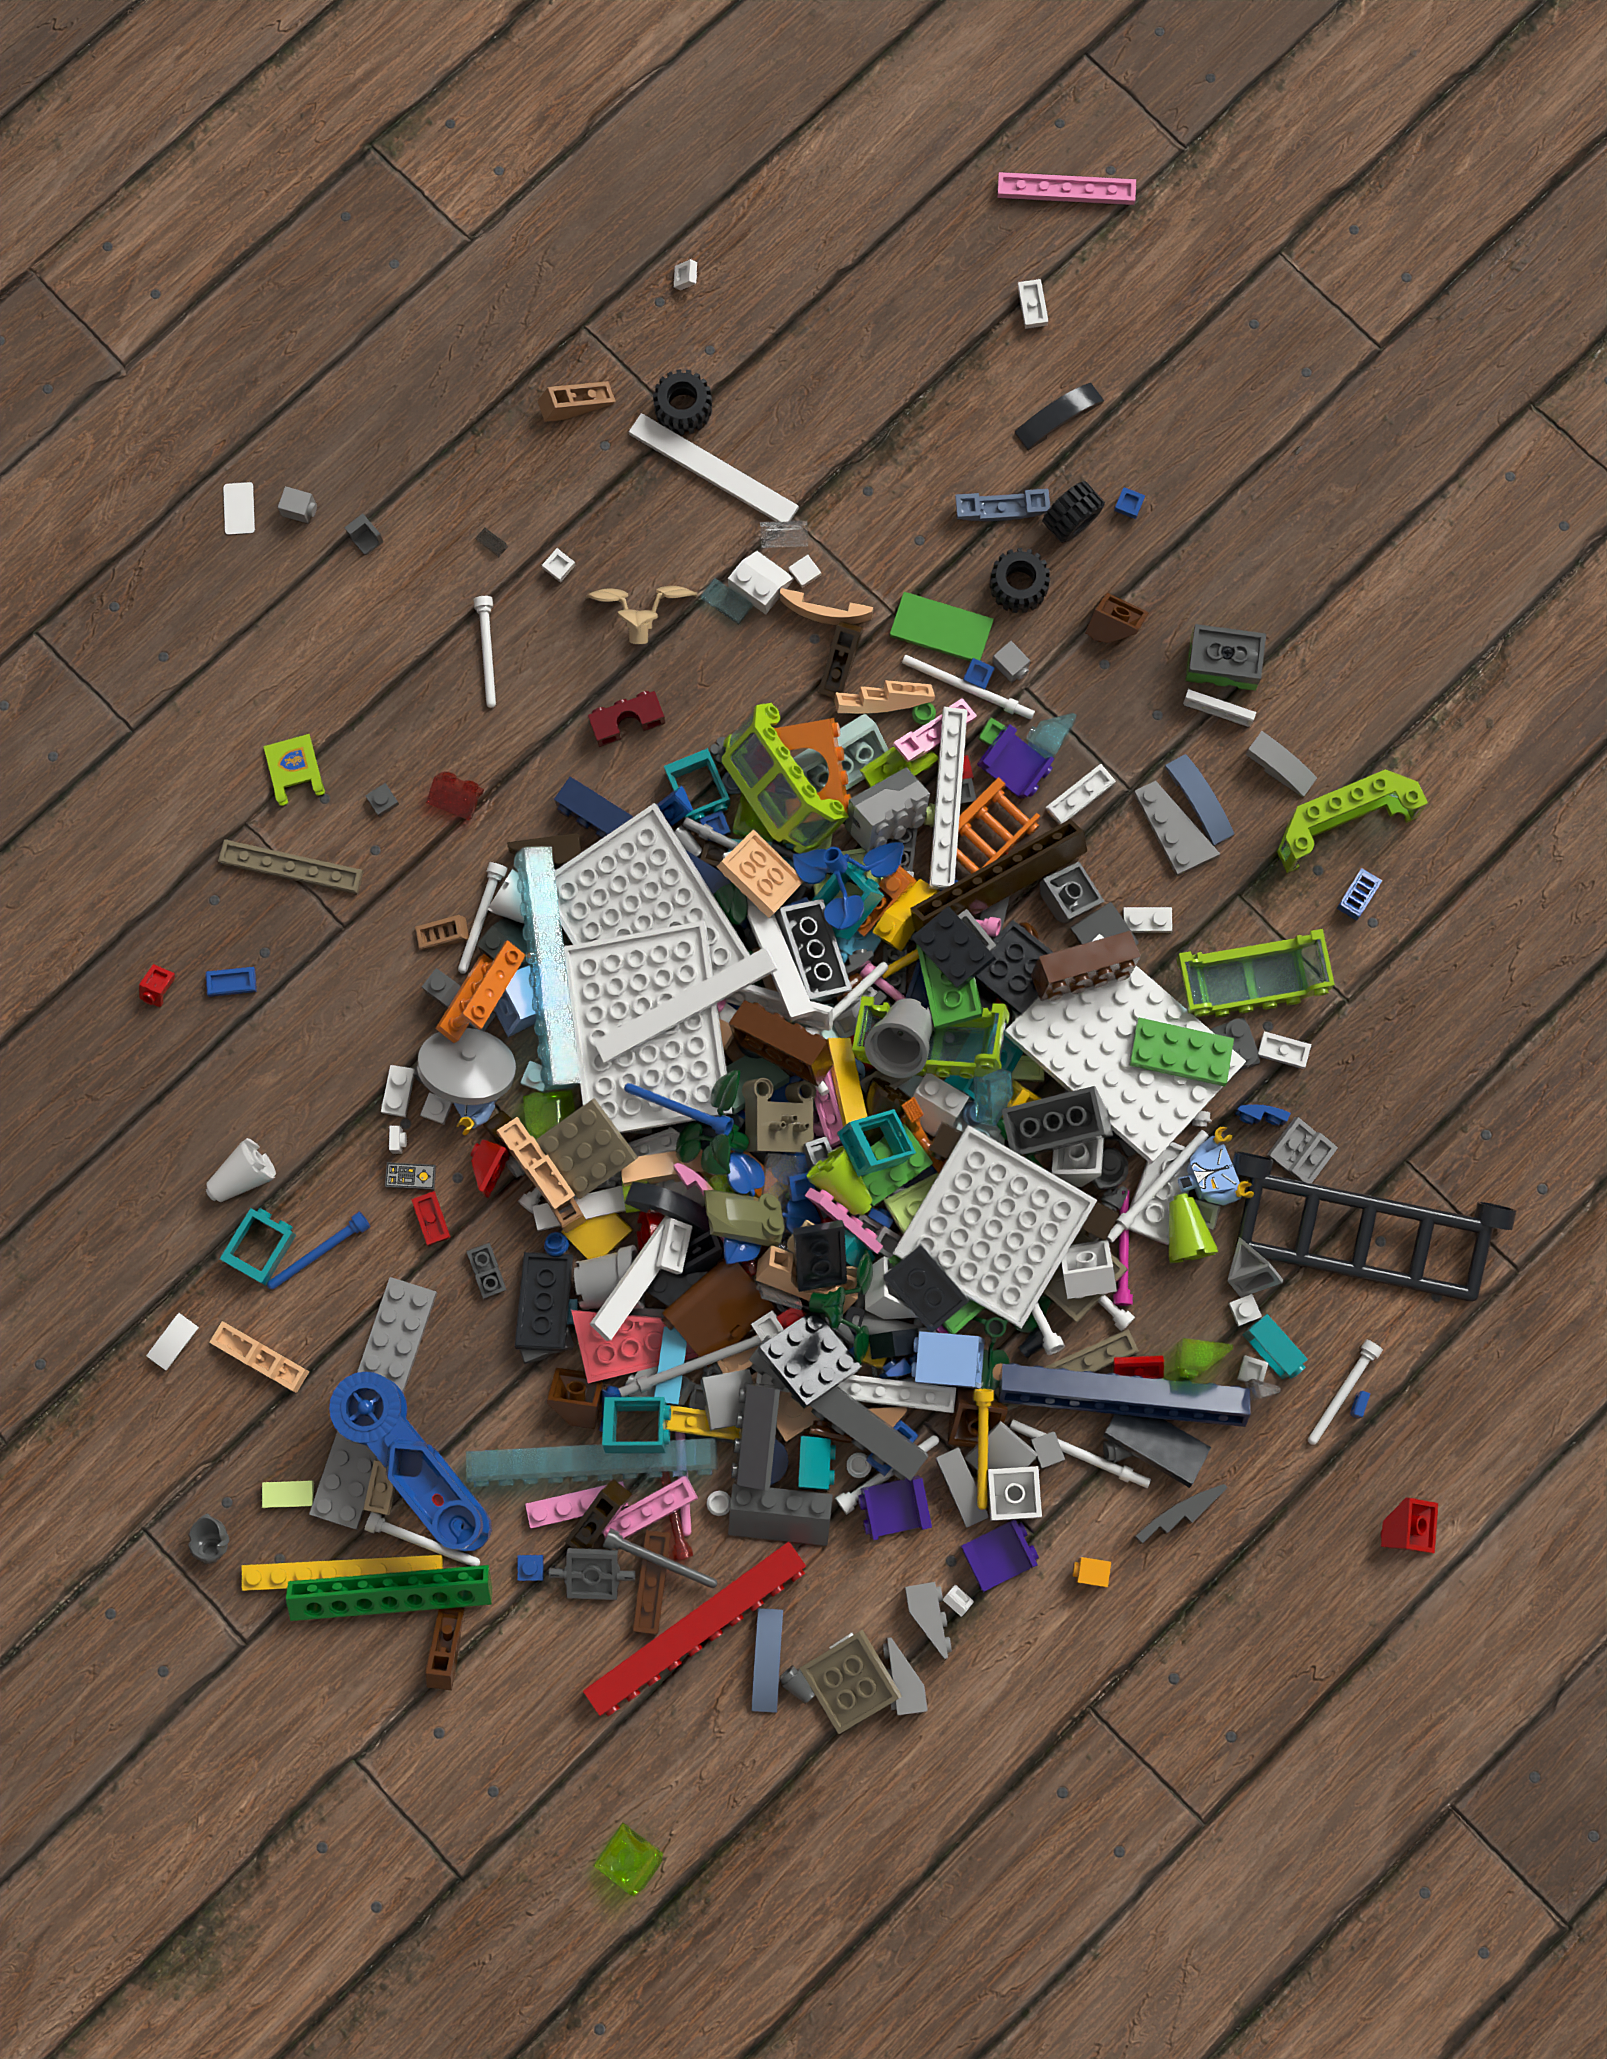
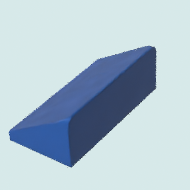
[656,786,693,827]

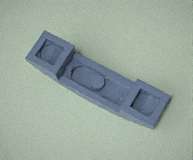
[955,489,1050,521]
[1165,754,1234,846]
[752,1608,783,1713]

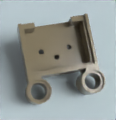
[742,1078,816,1154]

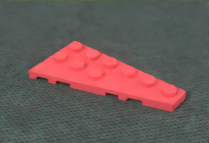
[571,1310,699,1383]

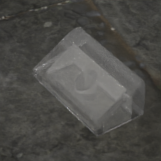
[1245,1379,1281,1401]

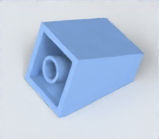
[494,958,570,1037]
[912,1332,985,1389]

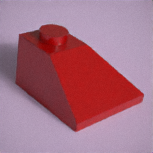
[470,1139,511,1199]
[1380,1497,1438,1553]

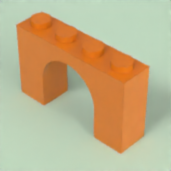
[774,718,851,821]

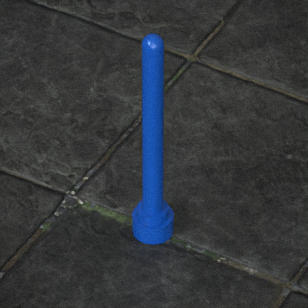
[624,1083,734,1136]
[267,1211,371,1290]

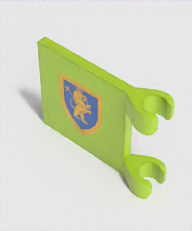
[263,734,325,806]

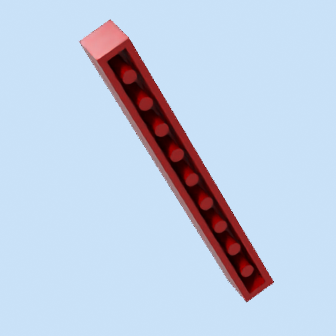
[583,1542,807,1717]

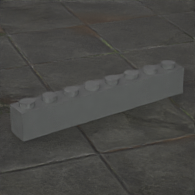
[749,1335,929,1481]

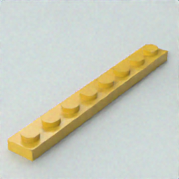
[242,1555,443,1591]

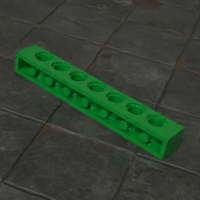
[286,1565,492,1621]

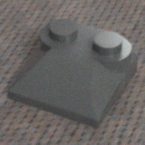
[1040,862,1104,923]
[1210,1018,1260,1071]

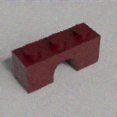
[588,691,666,747]

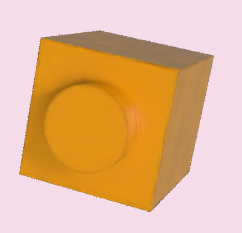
[1072,1557,1111,1587]

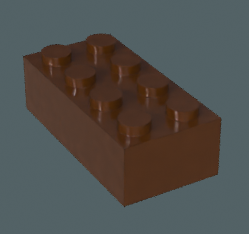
[1031,931,1141,1001]
[729,1000,834,1087]

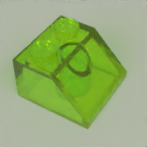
[1174,1338,1233,1379]

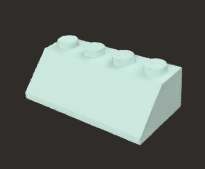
[793,714,889,793]

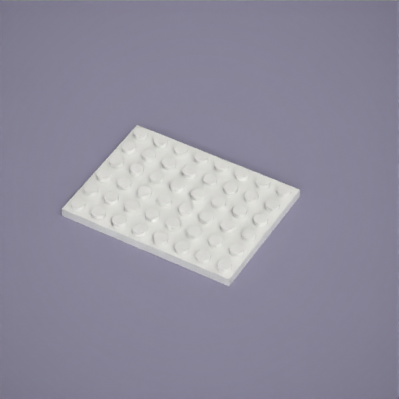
[537,803,750,975]
[563,921,732,1133]
[1004,934,1246,1164]

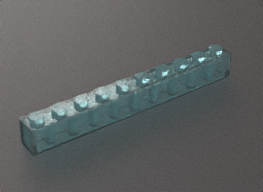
[514,847,581,1090]
[466,1438,718,1487]

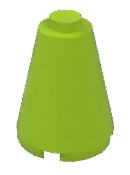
[807,1146,872,1216]
[1169,1193,1218,1263]

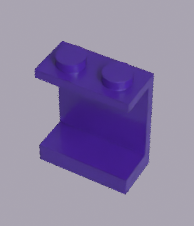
[976,724,1054,799]
[858,1476,932,1540]
[960,1519,1039,1592]

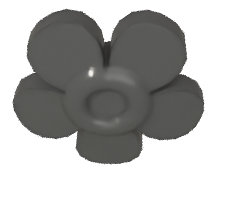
[710,737,726,764]

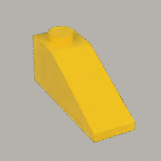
[872,879,940,951]

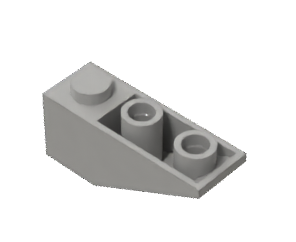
[905,1582,952,1659]
[883,1637,928,1715]

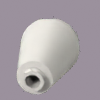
[487,869,556,930]
[206,1138,276,1202]

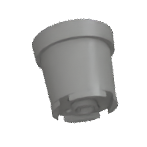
[865,998,934,1078]
[574,1245,645,1310]

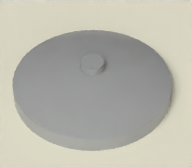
[417,1028,516,1105]

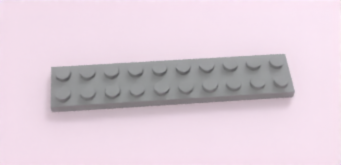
[309,1277,437,1530]

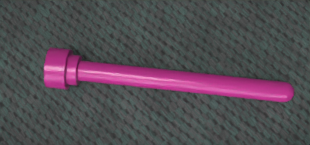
[1113,1189,1133,1306]

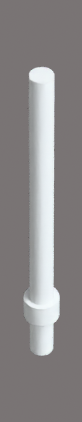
[902,655,1035,720]
[1107,1130,1209,1243]
[1009,1419,1151,1488]

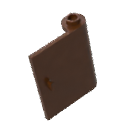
[661,1257,775,1368]

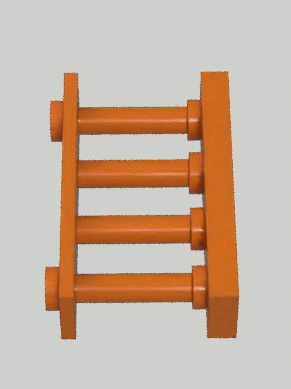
[931,777,1040,874]
[435,940,526,1043]

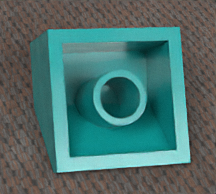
[799,1436,836,1490]

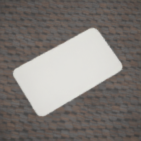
[224,482,255,534]

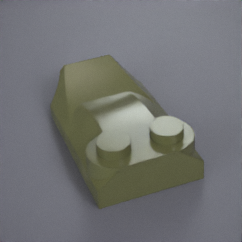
[704,1189,784,1247]

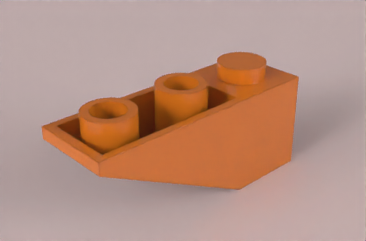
[857,866,917,937]

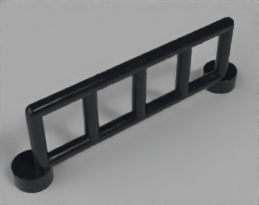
[1232,1151,1517,1302]

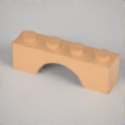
[756,1245,858,1314]

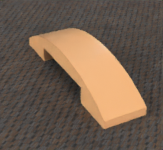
[780,588,873,625]

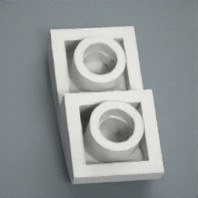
[147,1313,199,1370]

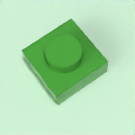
[977,718,1005,746]

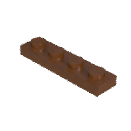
[633,1530,671,1634]

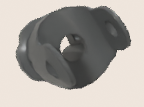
[1101,1186,1128,1211]

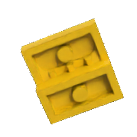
[561,1213,633,1259]

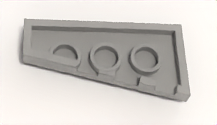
[1134,781,1220,876]

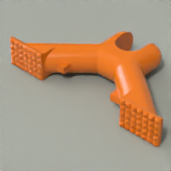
[901,1097,947,1174]

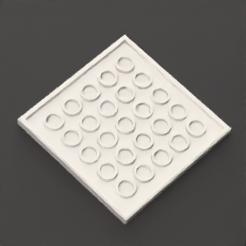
[893,1125,1097,1329]

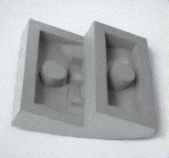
[1267,1117,1338,1183]
[700,1369,753,1431]
[965,1421,1038,1470]

